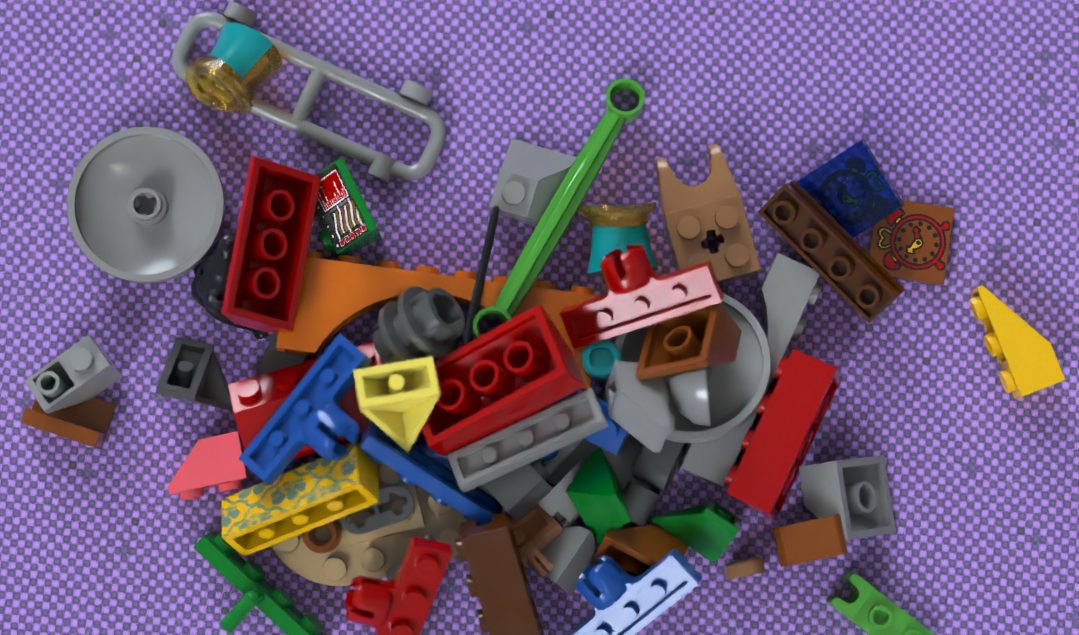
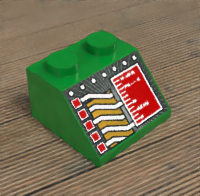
[314,158,382,256]

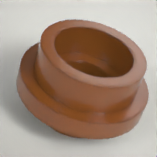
[302,520,342,553]

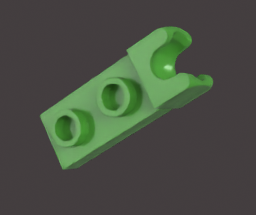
[826,571,935,635]

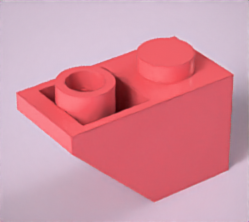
[168,431,251,501]

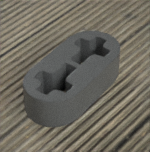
[340,486,415,534]

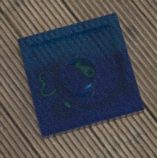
[797,140,905,238]

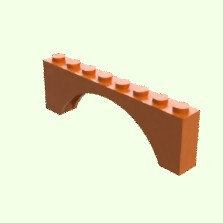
[276,250,600,391]

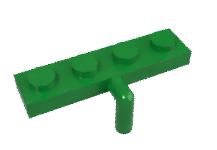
[193,531,325,635]

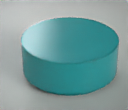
[582,339,622,381]

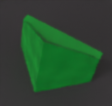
[566,447,632,545]
[649,497,742,563]

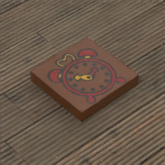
[868,197,955,286]

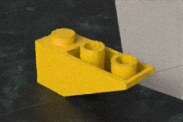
[969,285,1066,399]

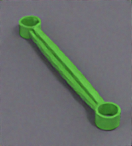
[473,79,645,340]

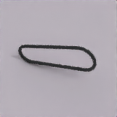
[463,206,499,346]

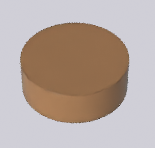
[724,557,765,580]

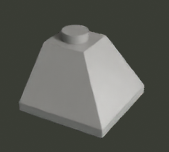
[489,139,577,234]
[799,455,896,540]

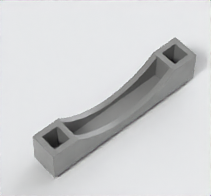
[679,253,823,488]

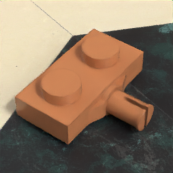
[511,502,563,577]

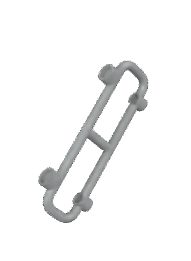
[172,1,446,182]

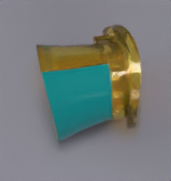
[185,22,283,114]
[579,202,659,275]

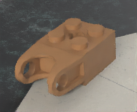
[656,143,761,285]

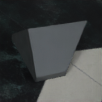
[156,337,233,411]

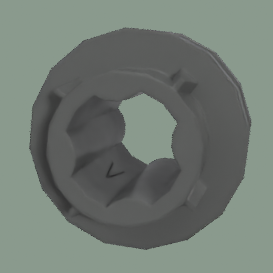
[372,286,465,364]

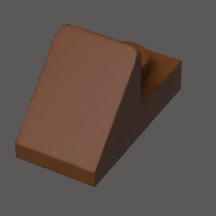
[772,514,848,567]

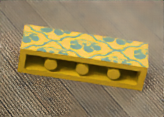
[221,444,380,557]

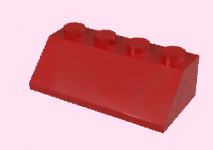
[222,156,321,333]
[422,304,586,458]
[228,342,385,472]
[724,349,841,521]

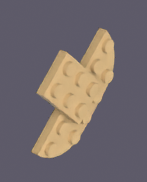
[271,440,495,586]

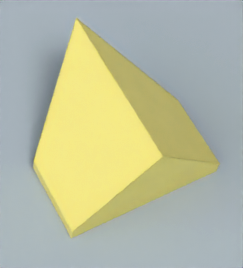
[353,356,440,453]

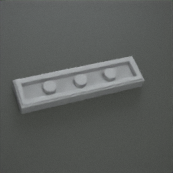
[447,388,609,493]

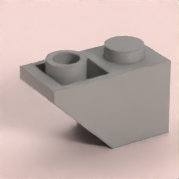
[24,334,123,413]
[605,361,674,452]

